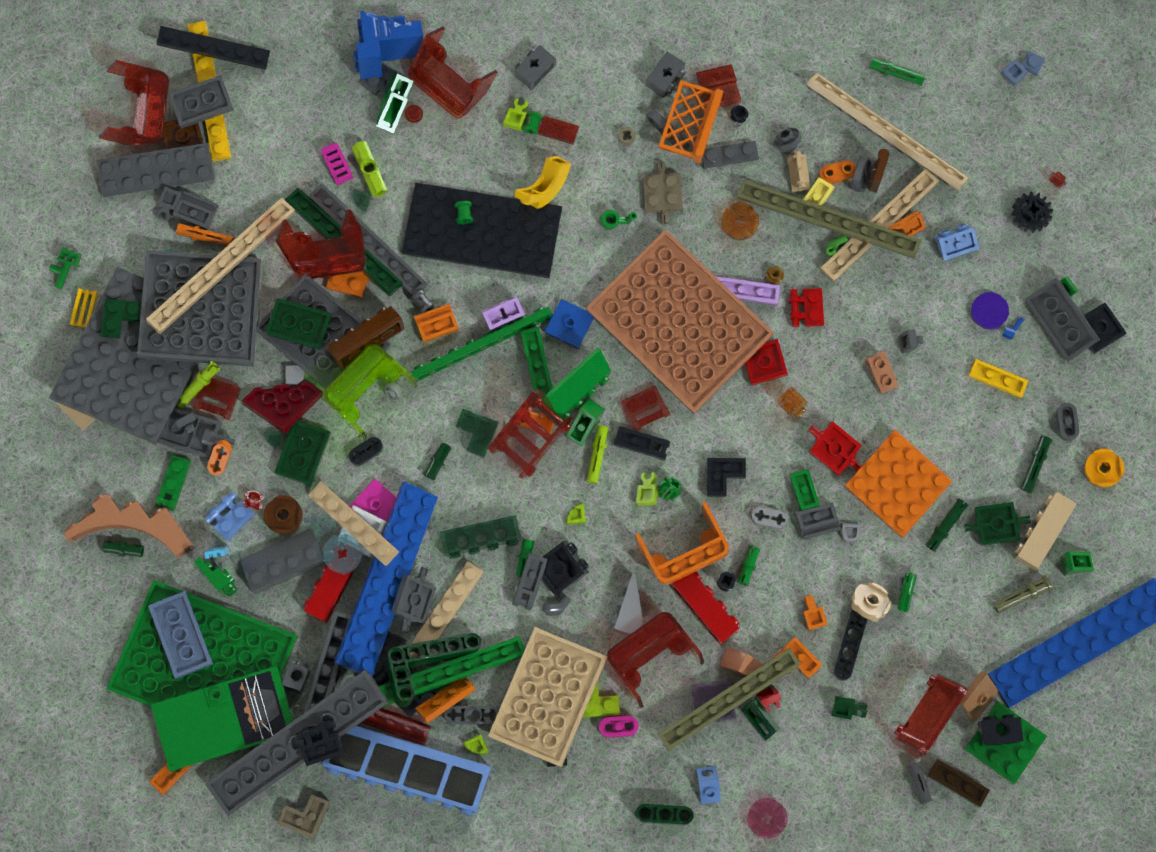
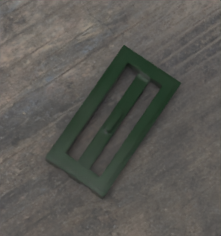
[741,698,780,741]

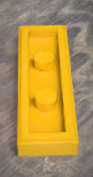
[968,358,1029,398]

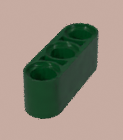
[635,804,694,826]

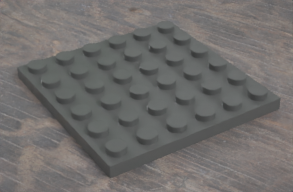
[137,250,261,367]

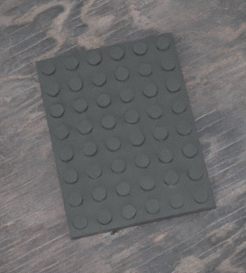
[49,267,197,445]

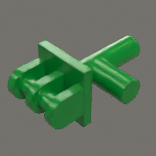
[49,247,82,290]

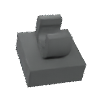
[900,329,924,353]
[175,411,196,434]

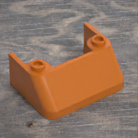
[636,501,729,584]

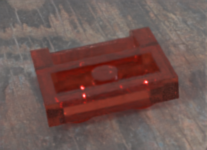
[193,378,241,421]
[621,385,670,431]

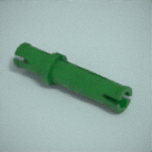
[869,57,925,86]

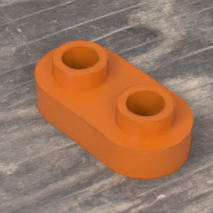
[819,160,856,184]

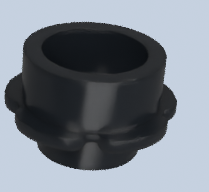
[730,105,749,123]

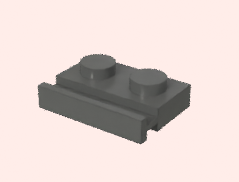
[172,191,219,230]
[795,503,841,540]

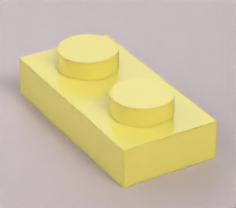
[803,177,835,206]

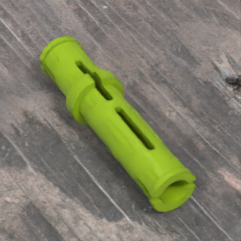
[177,361,220,409]
[586,425,609,484]

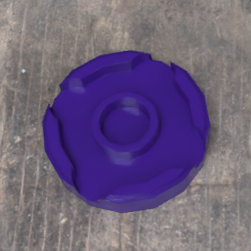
[971,292,1009,330]

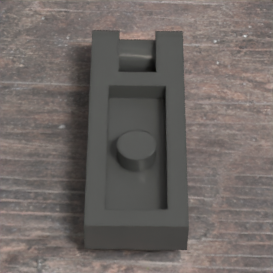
[512,553,548,610]

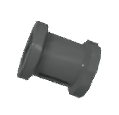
[411,290,435,314]

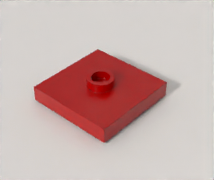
[745,339,788,386]

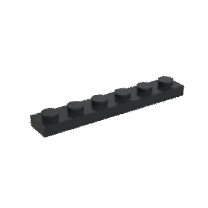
[157,26,270,70]

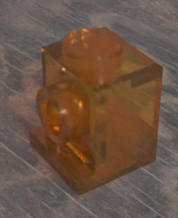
[777,386,808,418]

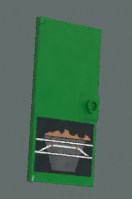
[151,666,293,772]

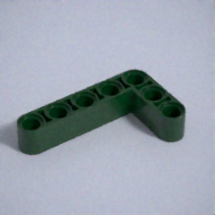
[385,633,482,707]

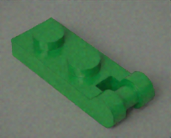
[155,455,191,511]

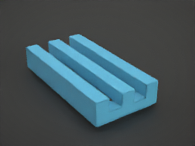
[204,546,229,559]

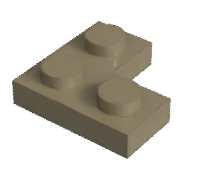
[277,794,331,839]

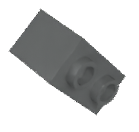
[515,45,556,90]
[646,51,686,98]

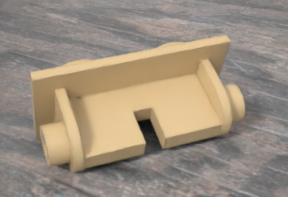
[787,151,810,192]

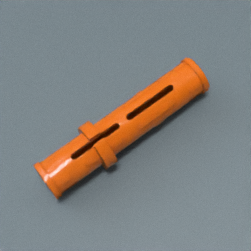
[176,223,234,246]

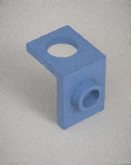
[696,766,721,804]

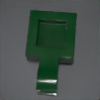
[831,696,867,720]

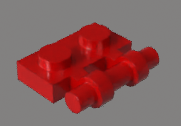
[788,288,824,327]

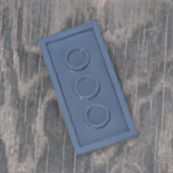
[148,591,213,679]

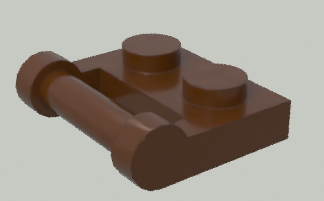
[868,149,889,193]

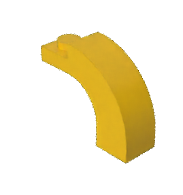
[514,156,572,209]

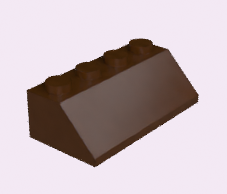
[327,306,405,371]

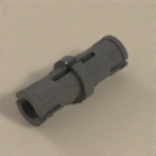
[908,762,933,804]

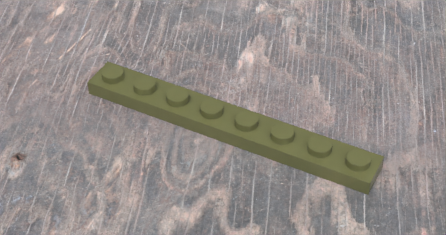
[658,648,801,752]

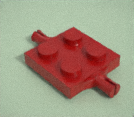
[808,421,862,476]

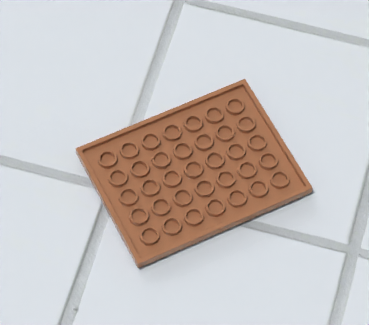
[586,229,774,414]

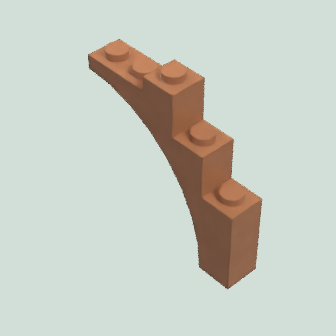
[63,494,195,559]

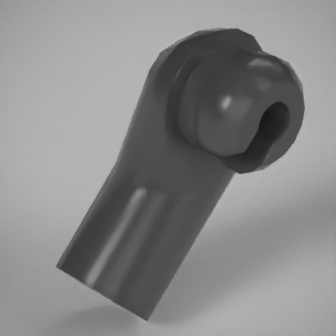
[542,595,571,616]

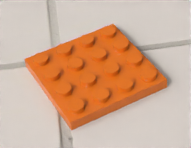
[844,430,952,538]

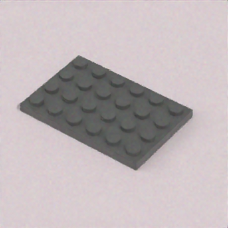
[256,274,391,402]

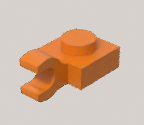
[803,595,828,631]

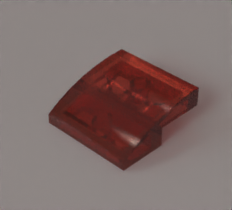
[696,64,741,109]

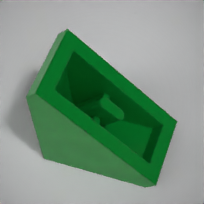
[1061,551,1094,576]

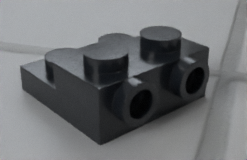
[542,541,589,596]

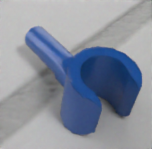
[1002,317,1024,340]

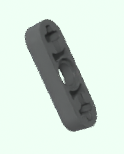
[646,109,689,150]
[444,706,499,725]

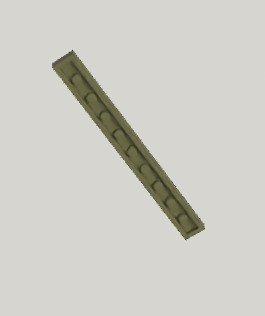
[737,180,921,259]

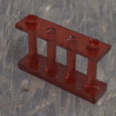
[487,389,573,479]

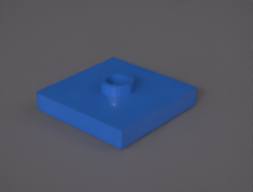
[544,299,594,349]

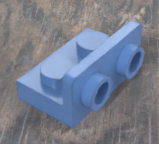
[934,224,979,261]

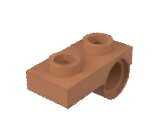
[865,351,899,394]

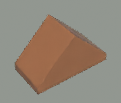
[719,648,763,677]

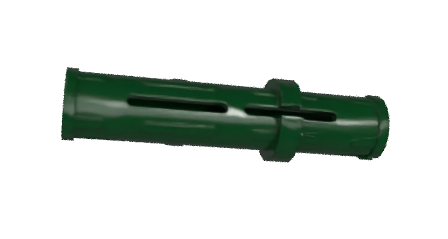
[1020,436,1052,493]
[925,498,968,552]

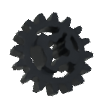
[1011,192,1053,233]

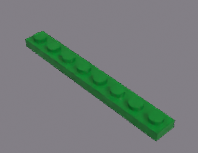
[411,306,552,382]
[379,636,525,707]

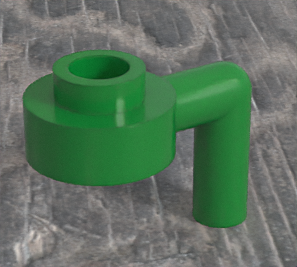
[600,210,637,230]

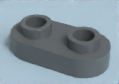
[851,156,873,192]
[1056,403,1079,441]

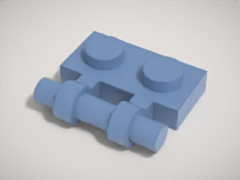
[204,491,255,541]

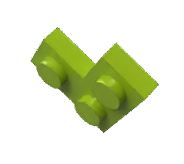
[583,682,620,718]

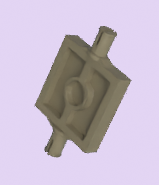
[643,162,683,225]

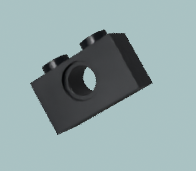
[978,714,1024,747]

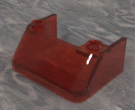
[408,26,498,119]
[98,60,169,145]
[276,209,366,279]
[607,612,704,709]
[891,673,968,760]

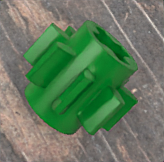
[657,477,682,501]

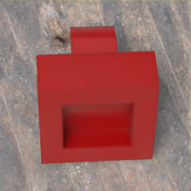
[756,686,782,712]

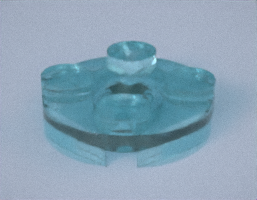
[323,534,363,574]

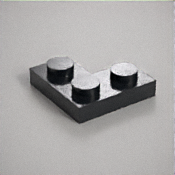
[707,458,746,497]

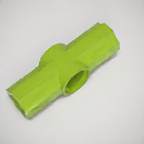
[351,141,388,198]

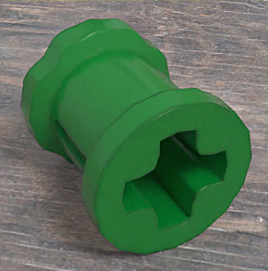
[522,111,543,135]
[455,201,473,224]

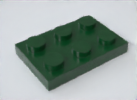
[265,298,332,351]
[274,421,331,486]

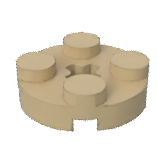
[851,583,892,622]

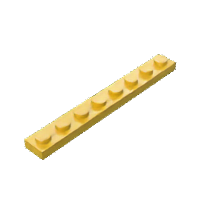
[187,21,231,162]

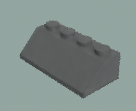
[240,528,326,594]

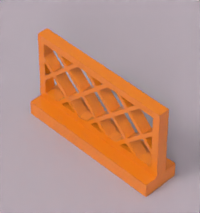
[658,80,723,164]

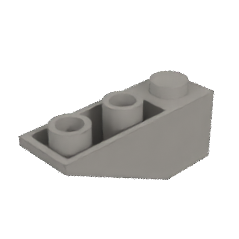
[611,573,643,638]

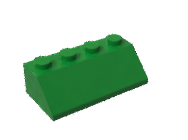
[540,347,611,426]

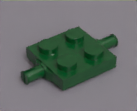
[964,502,1031,546]

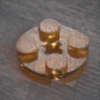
[721,202,759,240]

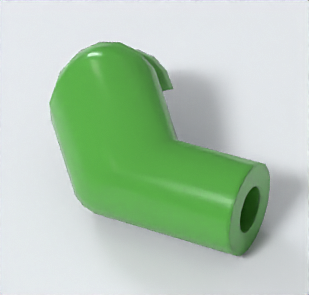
[826,235,849,257]

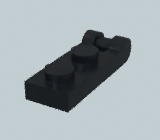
[614,426,671,461]

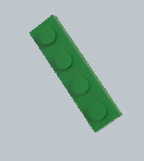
[520,327,553,404]

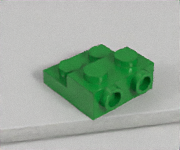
[194,557,238,597]

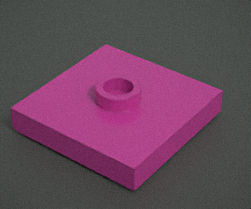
[349,479,396,521]

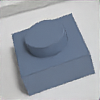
[1022,51,1045,76]
[1001,59,1028,86]

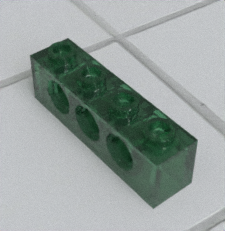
[440,515,521,559]

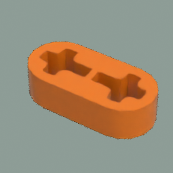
[207,440,232,476]

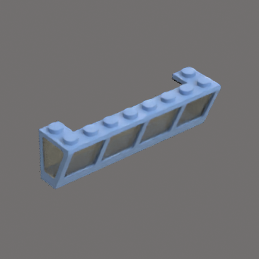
[322,726,492,816]

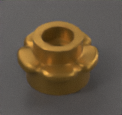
[766,266,784,284]

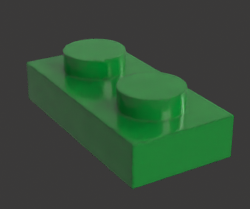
[789,469,820,511]

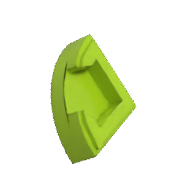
[567,503,586,525]
[463,734,489,755]

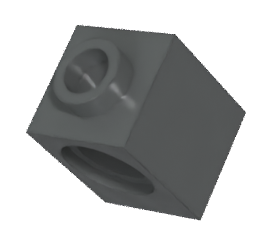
[282,662,310,695]

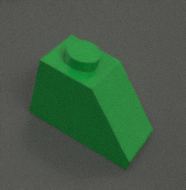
[566,399,605,447]

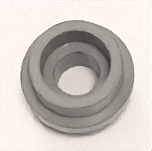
[384,381,402,399]

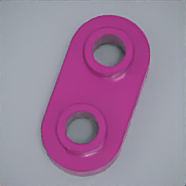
[599,716,639,738]

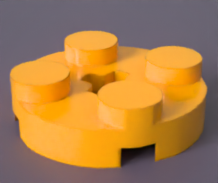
[1084,449,1124,488]

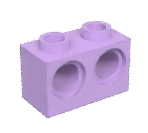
[482,296,525,330]

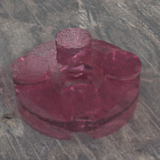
[747,798,788,839]

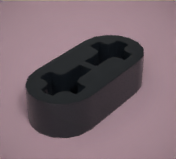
[349,437,383,466]

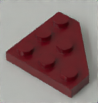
[242,382,323,434]

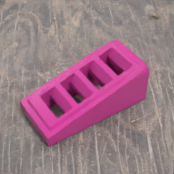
[321,142,354,186]

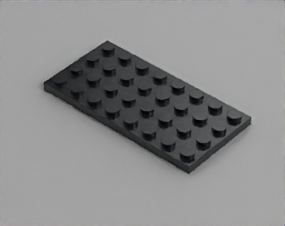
[401,182,562,279]

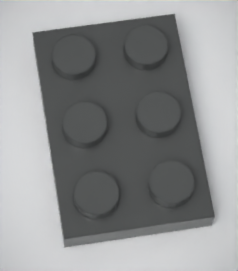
[168,75,234,129]

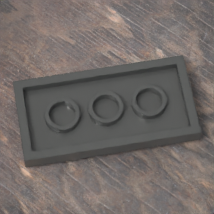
[1025,277,1100,362]

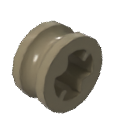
[618,127,635,146]

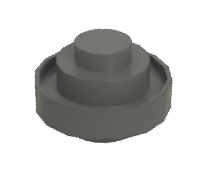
[774,128,802,151]

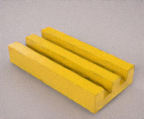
[70,288,98,328]

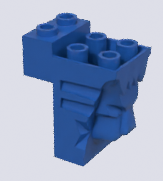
[354,11,425,79]

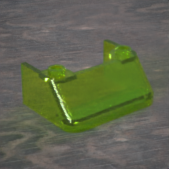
[324,344,417,440]

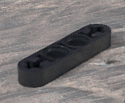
[834,610,867,681]

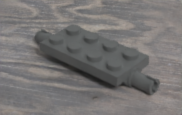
[158,408,235,459]

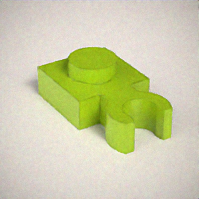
[503,98,528,131]
[636,472,658,506]

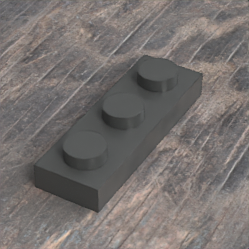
[702,141,759,169]

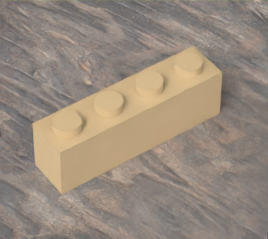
[1014,492,1077,571]

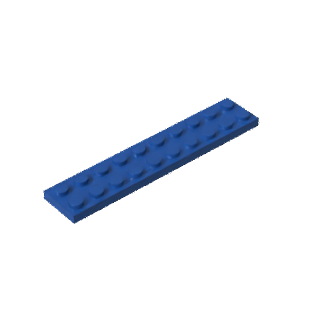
[334,482,438,677]
[988,578,1156,708]

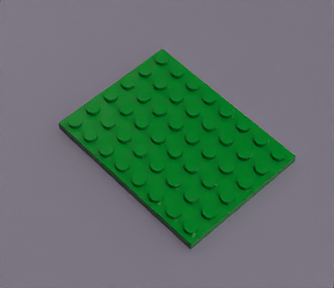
[106,580,298,747]

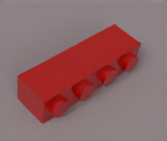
[303,542,363,624]
[671,571,740,645]

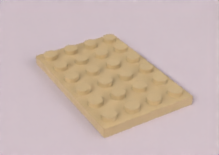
[488,627,608,768]

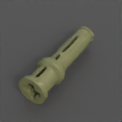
[993,575,1053,614]

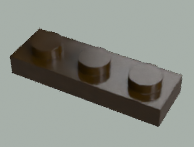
[927,759,990,808]

